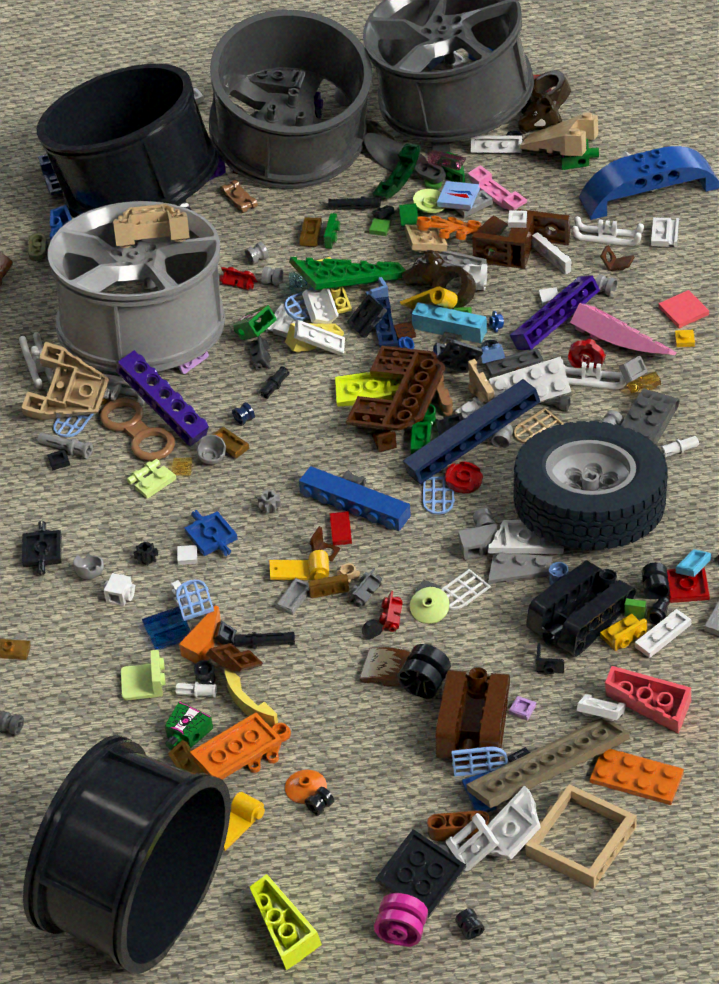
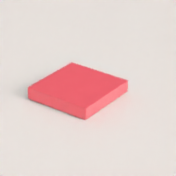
[658,290,709,328]

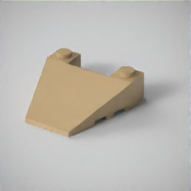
[520,113,598,156]
[113,204,190,248]
[21,342,110,420]

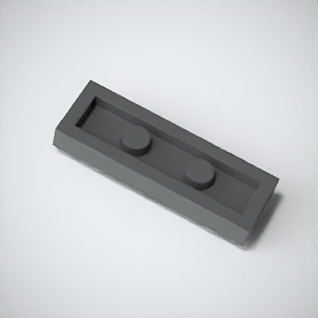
[485,348,544,378]

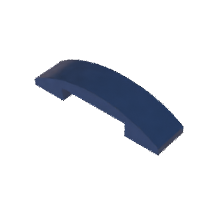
[38,154,62,195]
[375,296,398,348]

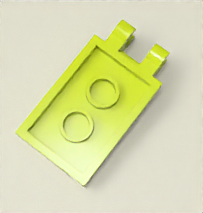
[335,372,402,407]

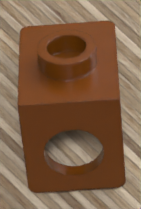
[600,245,635,271]
[372,430,397,452]
[310,526,340,561]

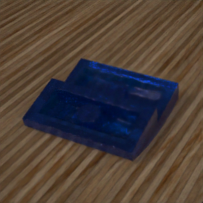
[142,606,191,650]

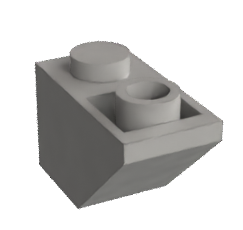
[458,524,497,560]

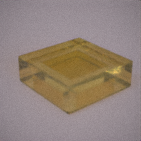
[172,458,193,476]

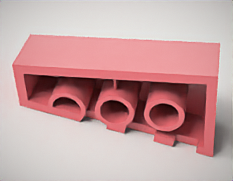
[605,666,691,734]

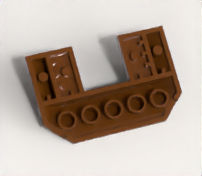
[346,346,446,431]

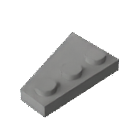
[488,552,553,585]

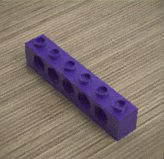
[510,275,600,350]
[116,350,209,447]

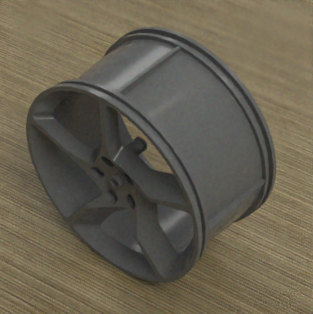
[363,0,534,142]
[209,10,372,189]

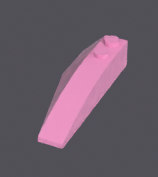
[570,303,677,355]

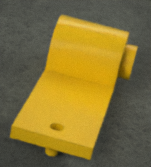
[400,287,457,309]
[269,550,329,580]
[223,791,265,851]

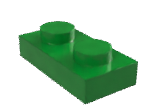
[324,213,340,249]
[410,422,432,454]

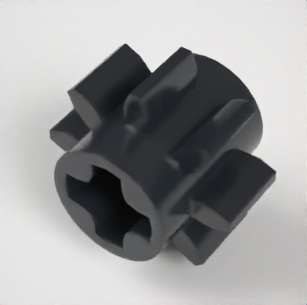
[133,542,158,566]

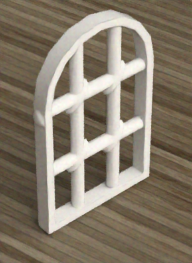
[441,569,491,610]

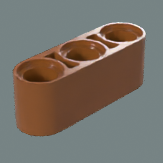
[427,810,490,841]

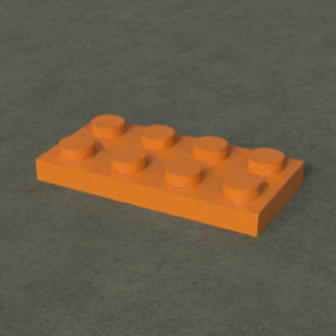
[190,712,282,780]
[590,749,684,805]

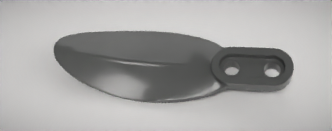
[364,133,446,183]

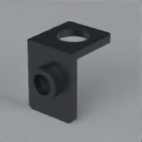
[536,643,564,674]

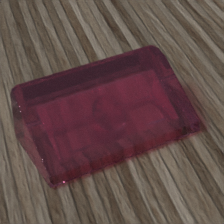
[427,150,466,170]

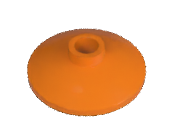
[285,770,327,804]

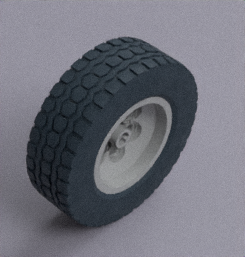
[513,421,668,550]

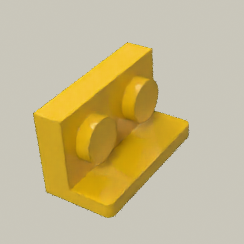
[600,614,647,651]

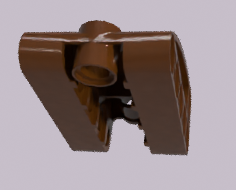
[435,667,510,765]

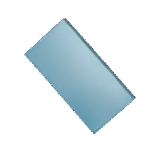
[676,549,711,577]

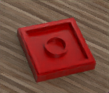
[667,567,710,603]

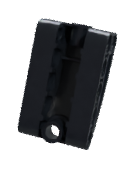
[526,560,636,657]

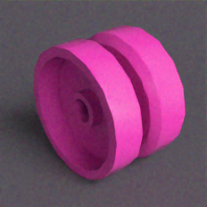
[374,893,428,947]

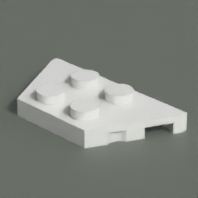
[488,520,564,554]
[487,786,541,859]

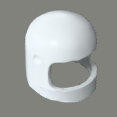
[460,264,488,291]

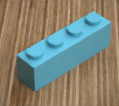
[412,302,487,343]

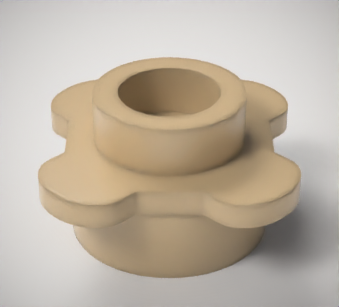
[337,563,360,583]

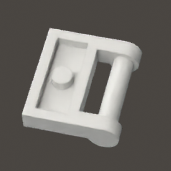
[577,694,626,721]
[446,813,499,871]

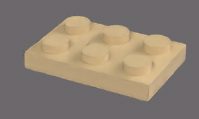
[404,225,448,253]

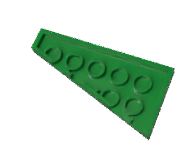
[289,256,406,290]

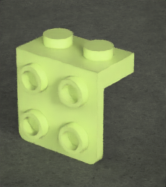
[121,650,166,700]

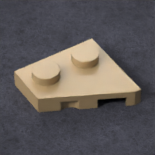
[468,359,495,404]

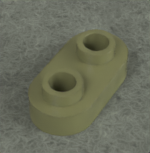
[28,233,47,261]

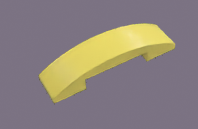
[225,668,278,727]

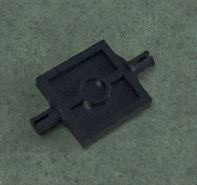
[22,521,62,575]

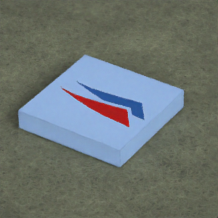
[437,181,480,210]

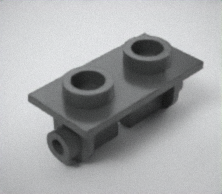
[250,335,272,370]
[348,568,382,607]

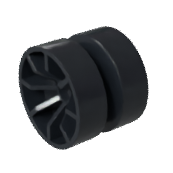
[397,644,451,699]

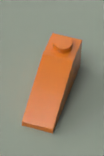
[179,605,221,664]

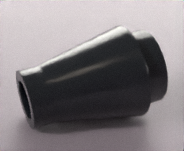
[647,597,670,625]

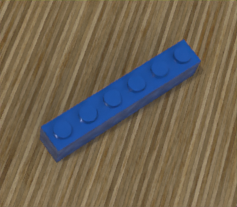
[299,466,411,531]

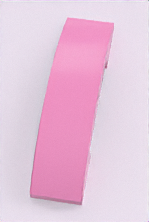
[467,165,527,210]

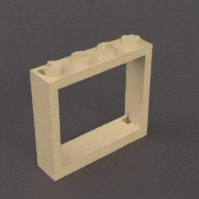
[524,784,637,889]

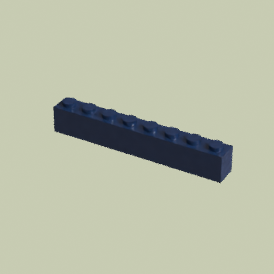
[403,379,540,484]

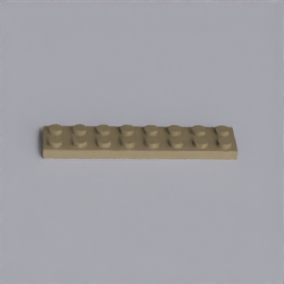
[466,718,630,808]

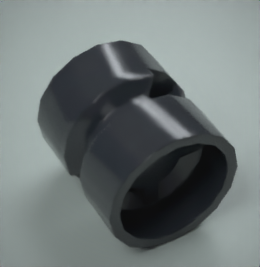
[641,562,670,600]

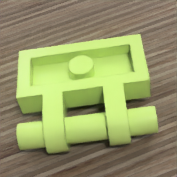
[126,459,176,499]

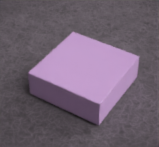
[509,696,536,721]

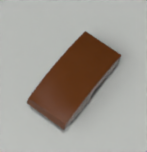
[476,215,508,236]

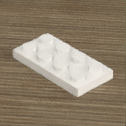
[489,356,572,403]

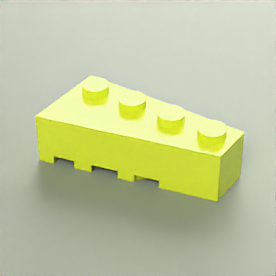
[250,874,322,970]

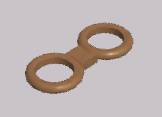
[100,398,175,461]

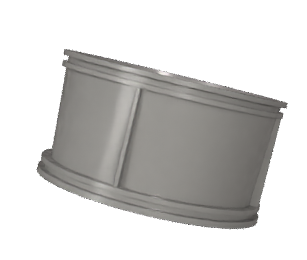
[48,201,225,373]

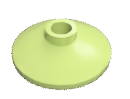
[413,189,445,213]
[410,587,450,624]

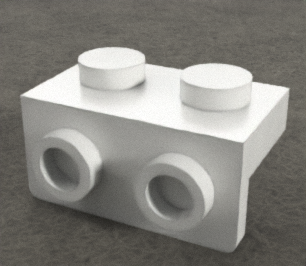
[302,288,339,324]

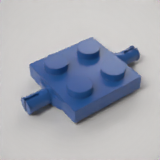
[184,510,238,556]

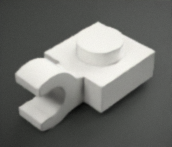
[171,580,200,614]

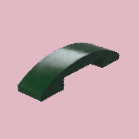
[373,143,421,199]

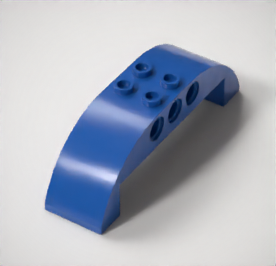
[579,146,719,220]

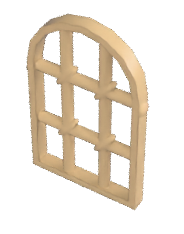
[514,408,564,444]

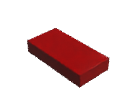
[330,511,352,546]

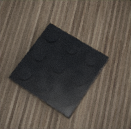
[375,829,466,918]

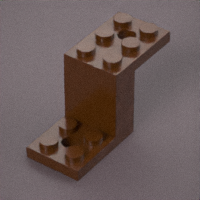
[472,209,570,269]

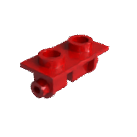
[219,267,258,290]
[379,590,403,632]

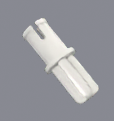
[661,436,699,458]
[175,682,217,698]

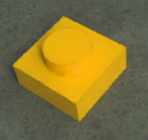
[675,330,695,347]

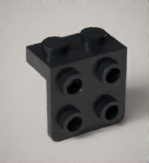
[433,340,483,373]

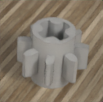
[257,490,281,514]

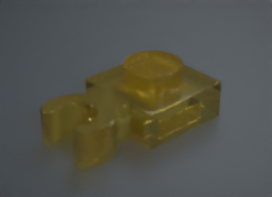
[627,372,661,393]

